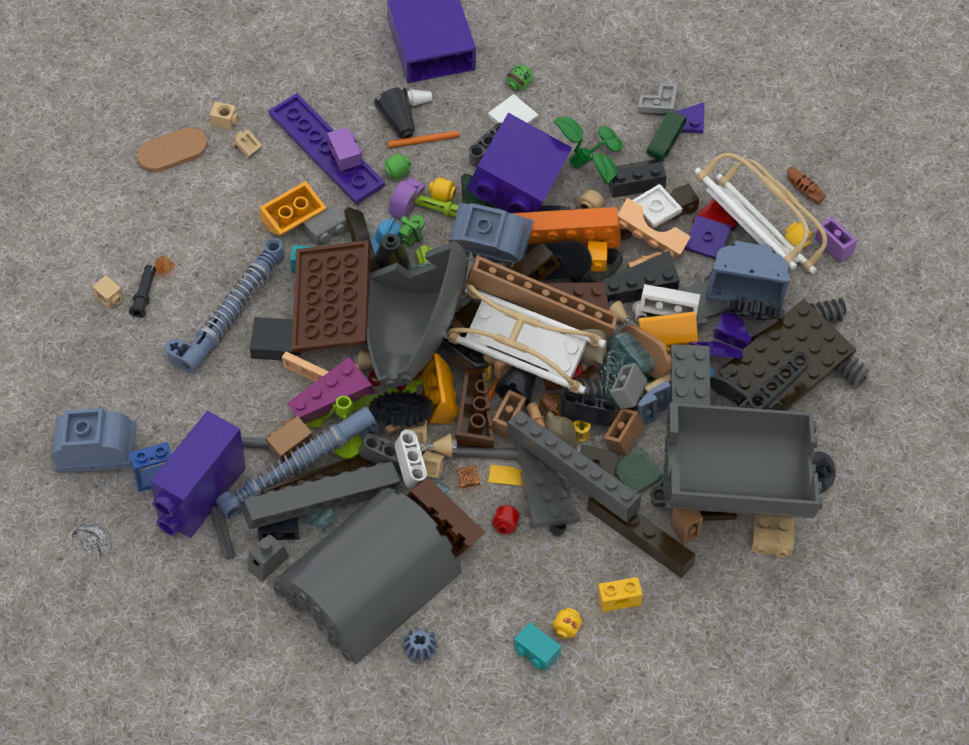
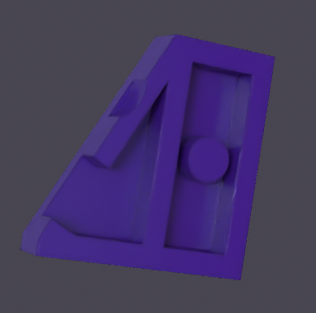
[675,103,704,134]
[690,341,742,358]

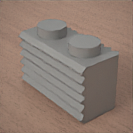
[303,205,347,245]
[610,363,647,409]

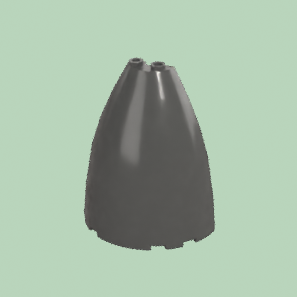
[366,241,469,389]

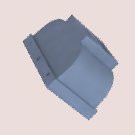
[449,203,534,265]
[706,241,790,308]
[51,408,137,473]

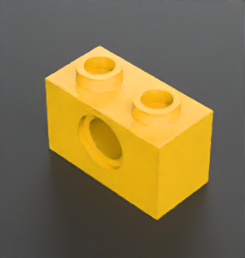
[597,577,643,612]

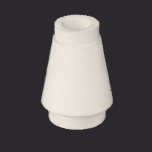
[407,89,432,107]

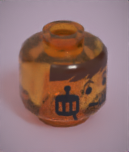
[539,393,563,418]

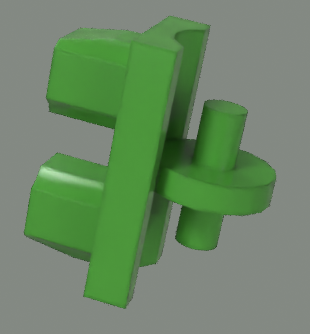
[398,215,425,247]

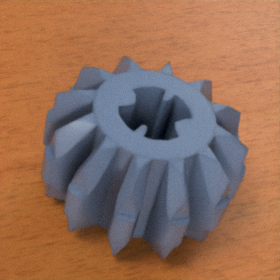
[403,627,438,662]

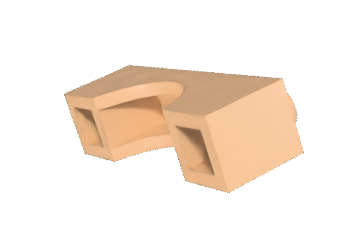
[618,198,691,259]

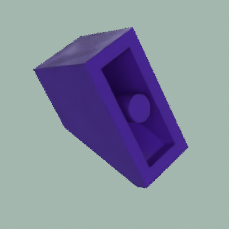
[714,311,751,350]

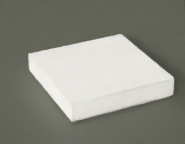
[488,94,538,124]
[633,184,682,229]

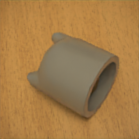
[579,329,607,371]
[545,412,578,449]

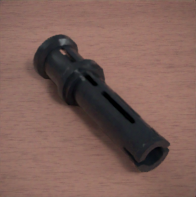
[129,265,156,318]

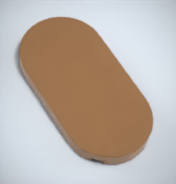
[137,127,207,172]
[619,325,672,379]

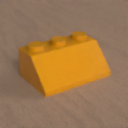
[259,181,327,236]
[638,312,698,355]
[422,353,459,424]

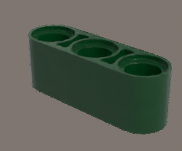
[646,110,687,162]

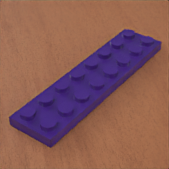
[268,93,385,205]

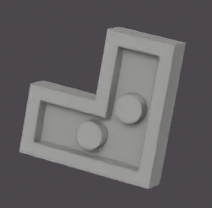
[638,83,678,114]

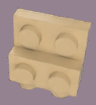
[751,515,795,558]

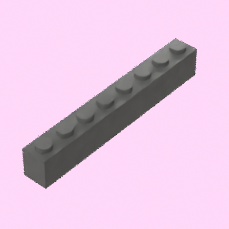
[507,410,641,522]
[241,462,401,530]

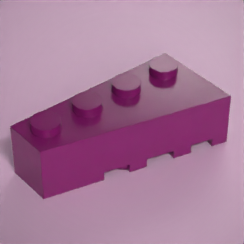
[287,357,375,424]

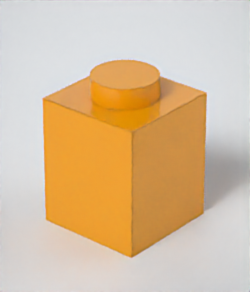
[588,241,607,272]

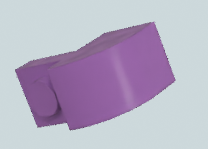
[388,178,425,219]

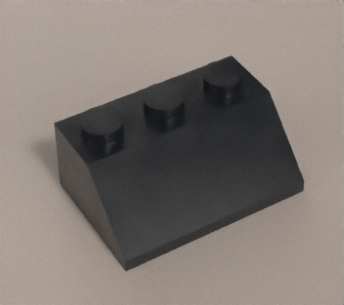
[608,159,667,198]

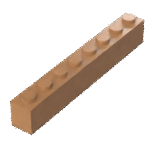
[465,256,618,340]

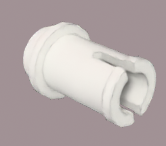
[632,301,647,322]

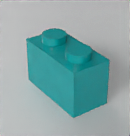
[514,622,562,671]

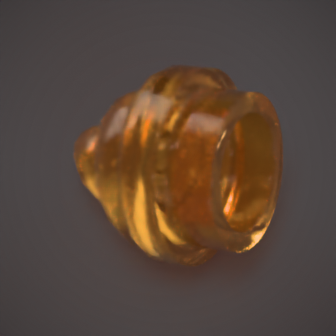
[155,256,175,274]

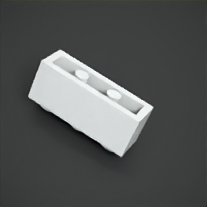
[639,284,700,315]

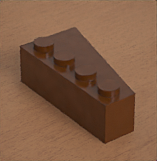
[453,367,495,448]
[406,477,486,557]

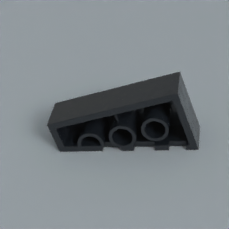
[602,251,680,306]

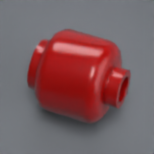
[492,505,520,535]

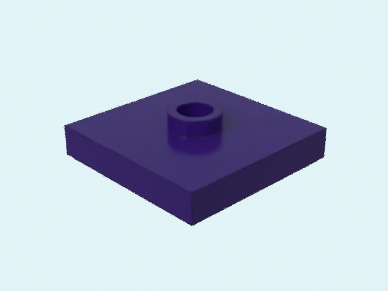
[684,215,732,259]

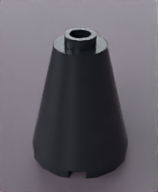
[374,87,415,139]
[375,234,410,271]
[495,359,539,407]

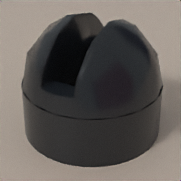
[549,524,567,536]

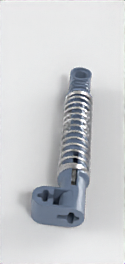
[165,238,285,373]
[216,406,379,519]

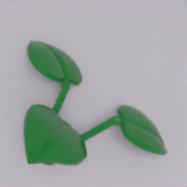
[553,117,623,184]

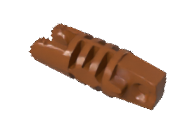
[787,167,826,204]

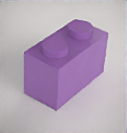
[327,127,363,171]
[815,217,857,262]

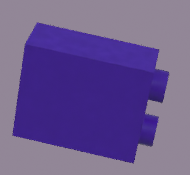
[387,0,476,84]
[466,112,572,213]
[150,410,246,538]

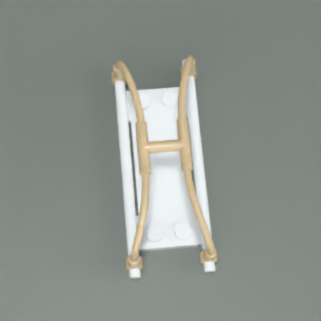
[694,153,827,275]
[444,285,607,394]

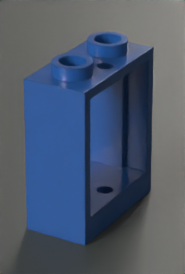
[129,442,172,492]

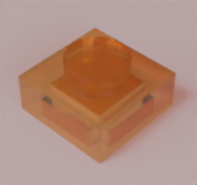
[457,465,480,488]

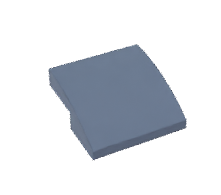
[638,380,671,425]

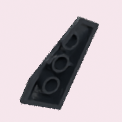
[431,327,489,370]

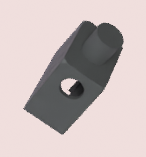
[248,534,289,582]

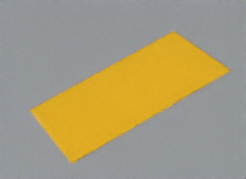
[488,465,522,486]

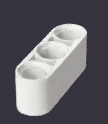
[394,430,427,489]

